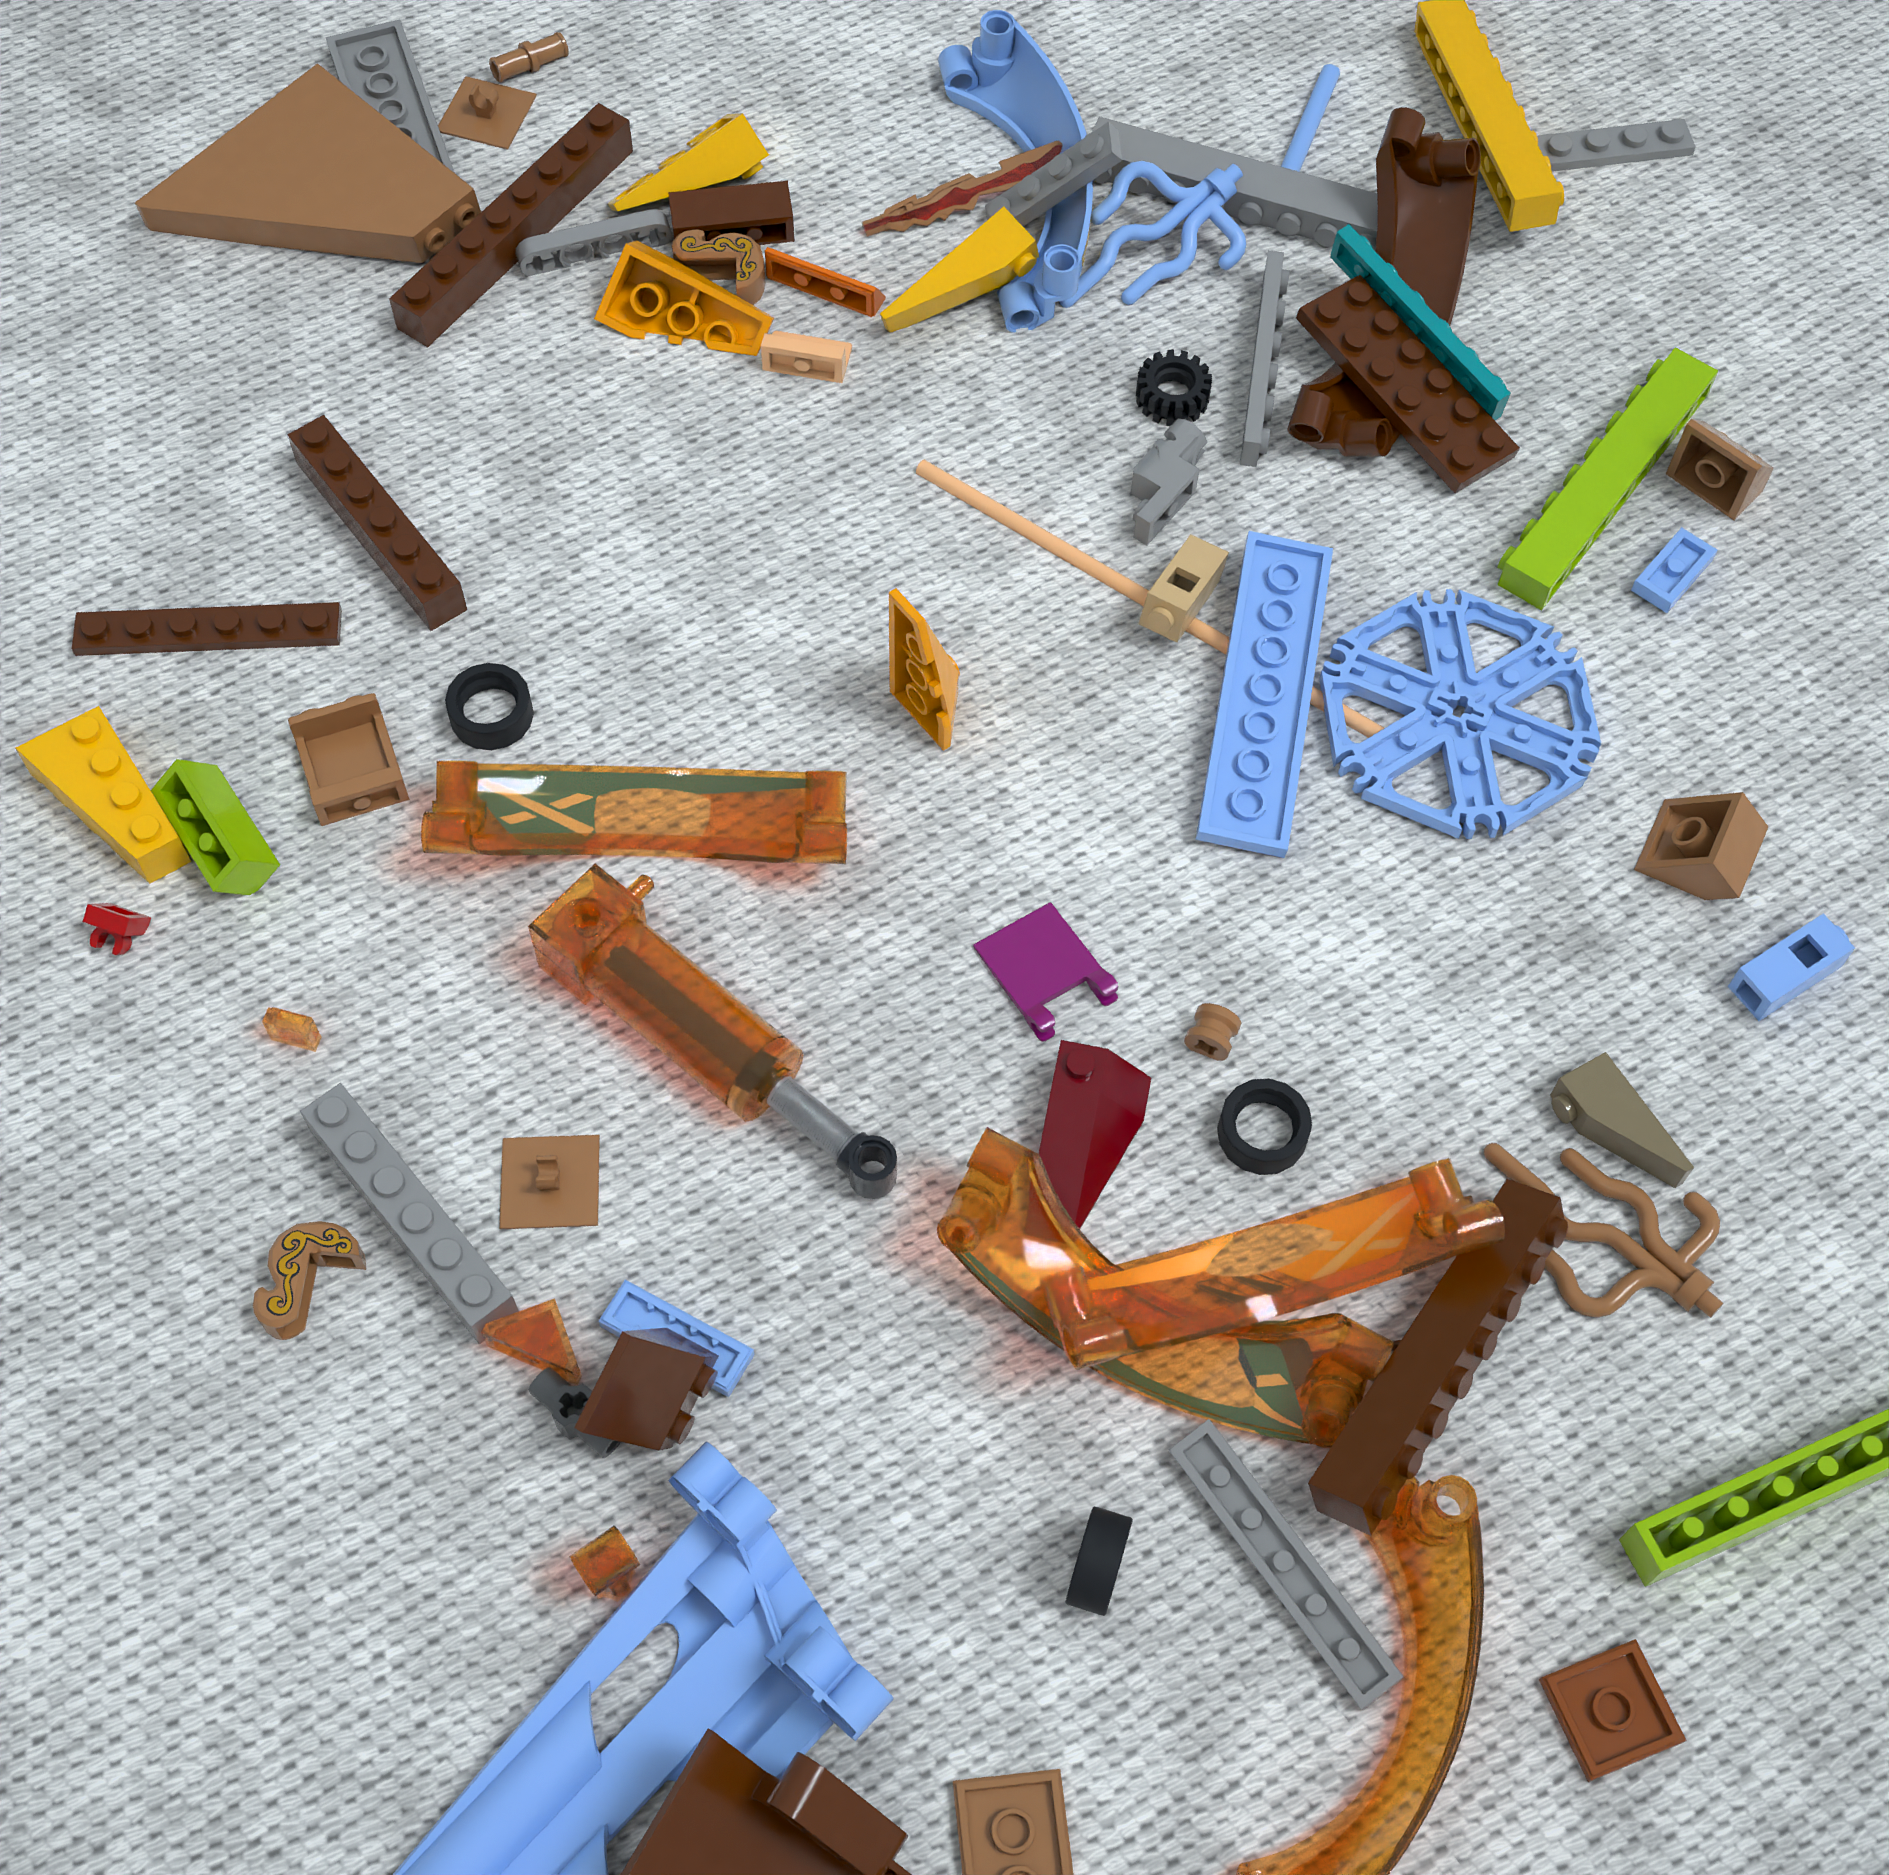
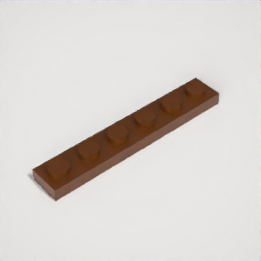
[72,602,342,656]

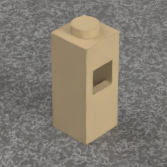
[1139,534,1229,642]

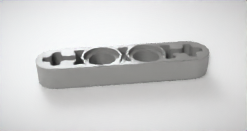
[515,209,672,276]

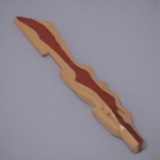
[862,141,1063,237]

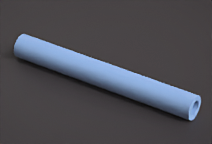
[1281,64,1340,172]

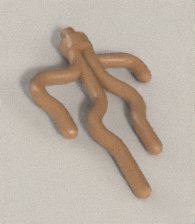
[1484,1143,1724,1318]

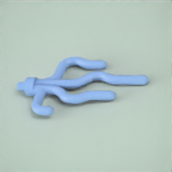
[1059,161,1246,308]

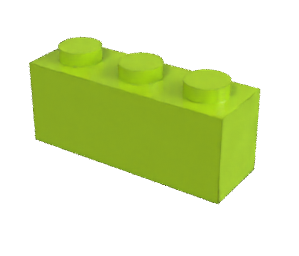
[151,759,280,895]

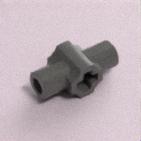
[528,1367,621,1458]

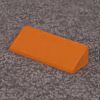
[765,247,886,317]

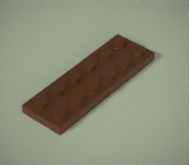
[1296,275,1520,493]

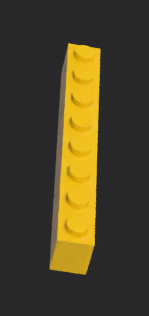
[1414,0,1564,232]

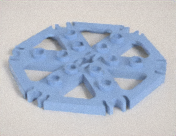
[1319,589,1601,839]

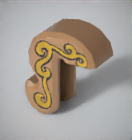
[672,230,765,305]
[253,1221,367,1340]

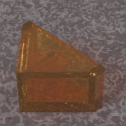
[481,1298,582,1385]

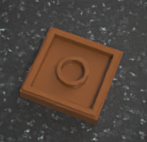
[1539,1639,1687,1782]

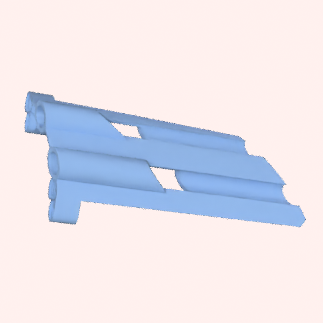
[393,1442,894,1875]

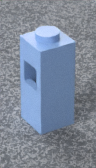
[1728,913,1855,1021]

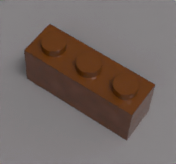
[668,180,795,245]

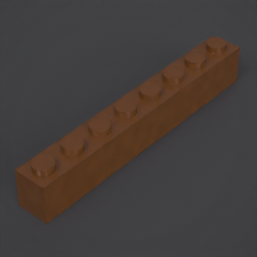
[389,103,633,348]
[1308,1179,1568,1536]

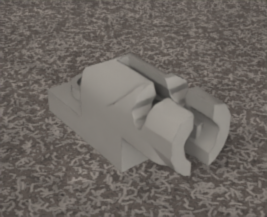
[1130,418,1207,546]

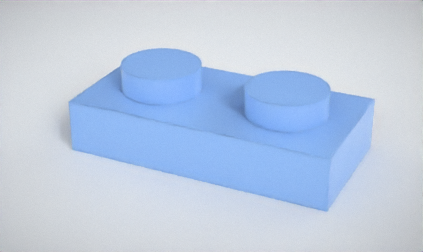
[1631,527,1718,613]

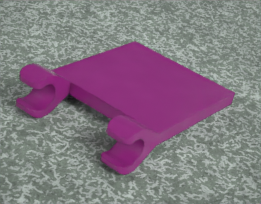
[973,902,1118,1042]

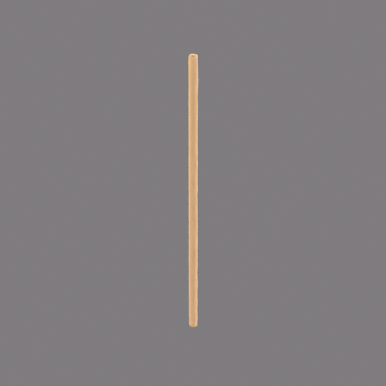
[916,459,1384,738]

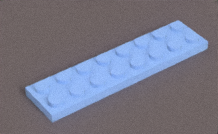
[1195,531,1333,858]

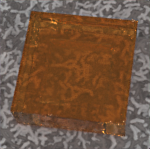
[262,1007,322,1052]

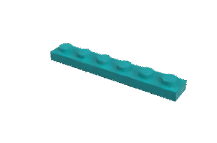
[1330,224,1511,420]

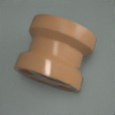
[1184,1003,1242,1061]

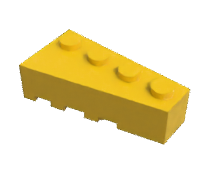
[15,706,191,884]

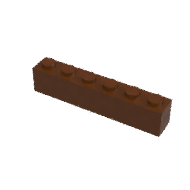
[287,415,468,631]

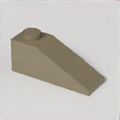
[1550,1052,1694,1188]

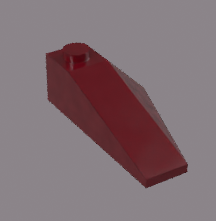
[1023,1040,1152,1245]

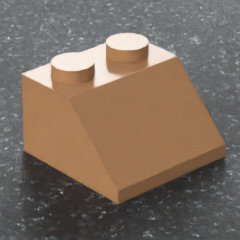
[1666,419,1774,520]
[1634,792,1768,900]

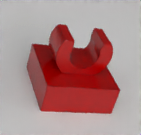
[82,903,151,955]

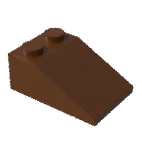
[574,1328,719,1451]

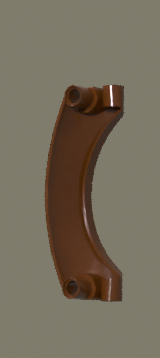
[1287,107,1481,457]

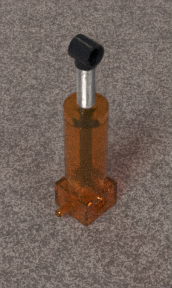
[528,863,897,1199]

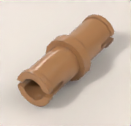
[489,32,569,82]

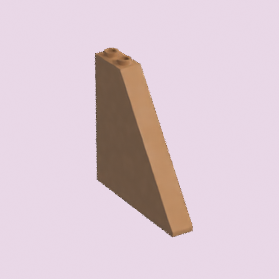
[135,63,481,263]

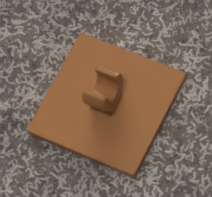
[438,76,537,150]
[499,1135,600,1229]

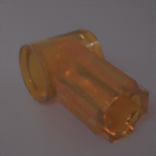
[569,1525,640,1602]

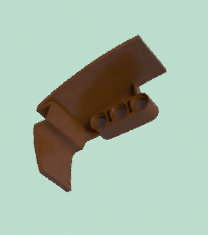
[620,1728,912,1875]

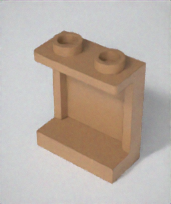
[288,693,410,826]

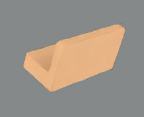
[761,331,852,383]

